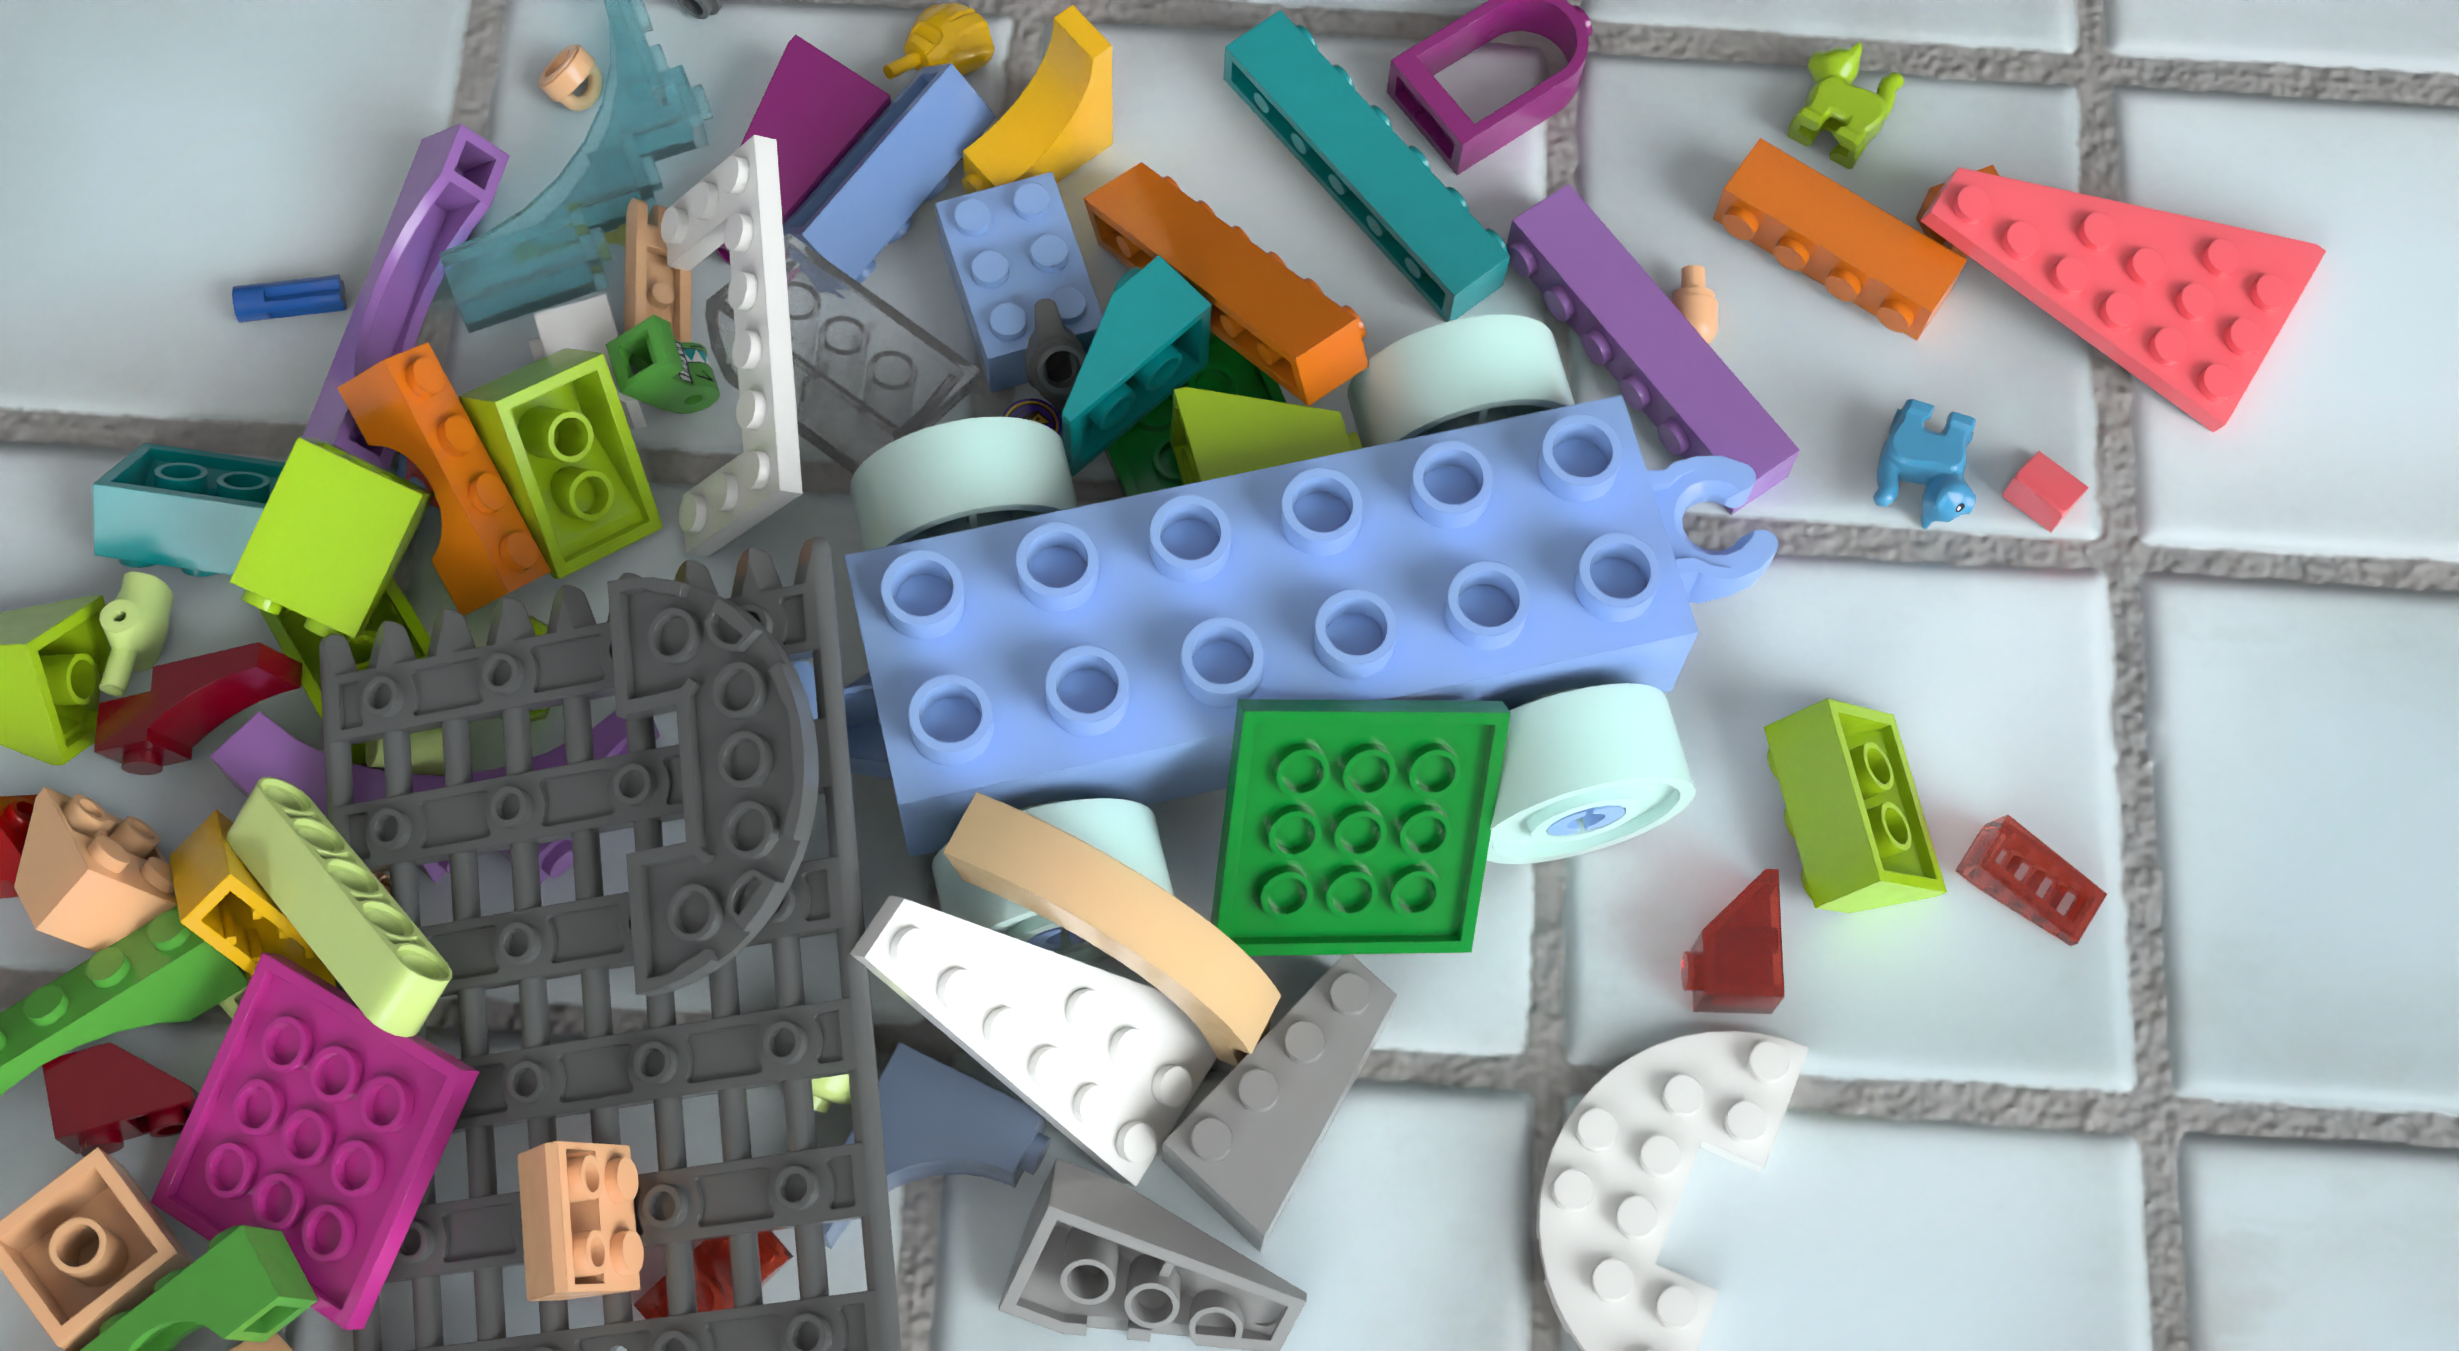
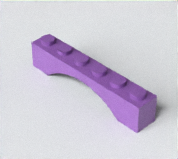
[303,123,510,471]

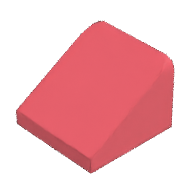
[2002,451,2089,533]

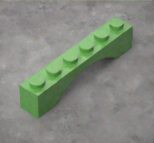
[0,906,249,1097]

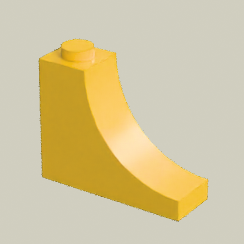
[962,5,1113,194]
[169,809,336,987]

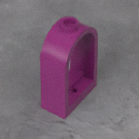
[1386,0,1593,175]

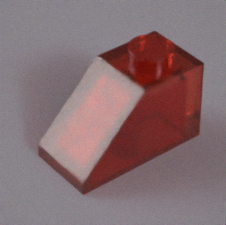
[1681,869,1785,1014]

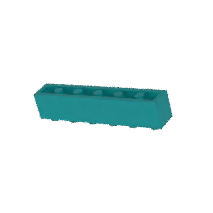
[1223,10,1510,322]

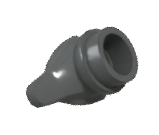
[1025,298,1086,410]

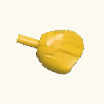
[883,3,995,79]

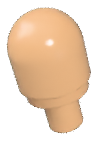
[1671,265,1718,344]

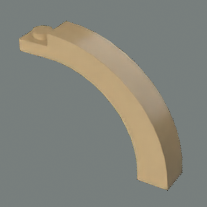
[943,792,1281,1066]

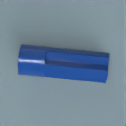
[232,274,347,323]

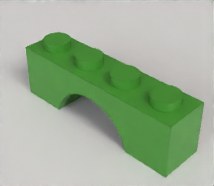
[79,1225,318,1351]

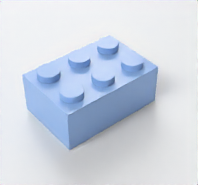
[935,172,1103,393]

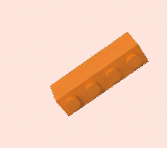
[1713,138,1967,341]

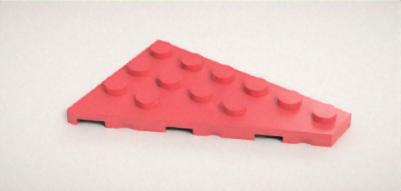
[1921,168,2326,433]

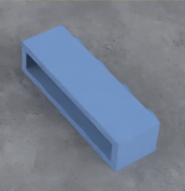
[783,63,997,288]

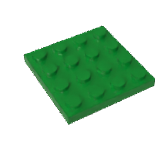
[1210,699,1511,956]

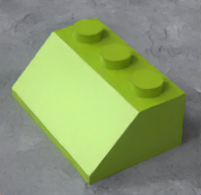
[1763,698,1947,913]

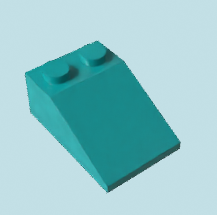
[1062,255,1211,477]

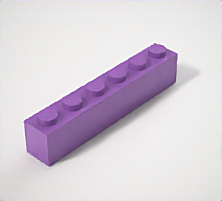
[1506,184,1800,515]

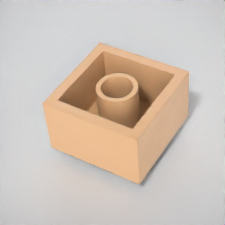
[0,1147,195,1351]

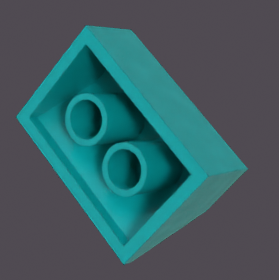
[93,442,285,577]

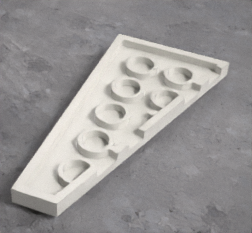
[850,895,1217,1187]

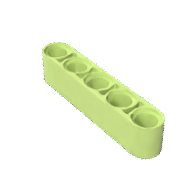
[226,777,452,1037]

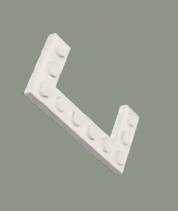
[661,135,803,557]

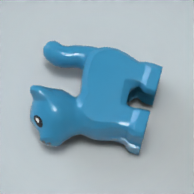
[1873,399,1976,529]

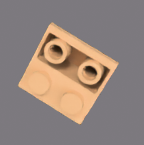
[14,787,177,952]
[517,1141,644,1301]

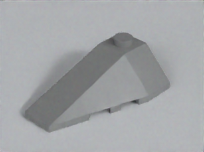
[999,1158,1307,1351]

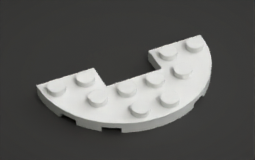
[1536,1031,1809,1351]

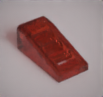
[1956,814,2107,946]

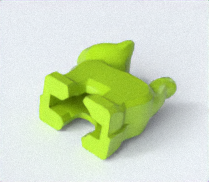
[1787,42,1904,169]

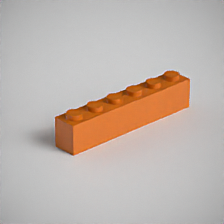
[1083,162,1369,407]

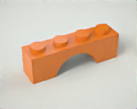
[337,342,551,616]

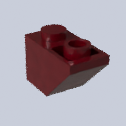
[42,1042,199,1157]

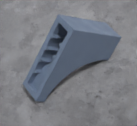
[823,1042,1051,1249]

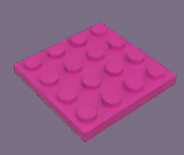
[150,952,479,1330]

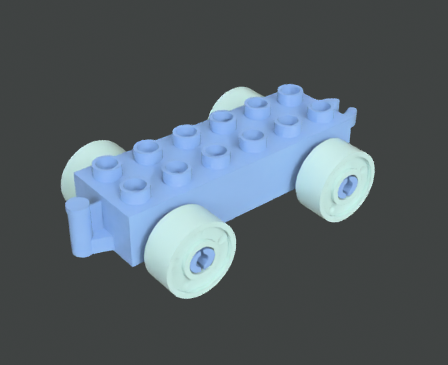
[792,314,1778,964]

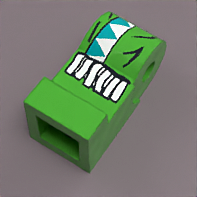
[605,315,720,414]

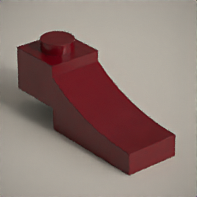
[94,642,302,775]

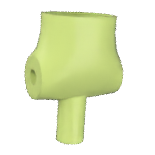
[99,571,174,696]

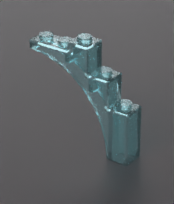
[439,0,713,333]

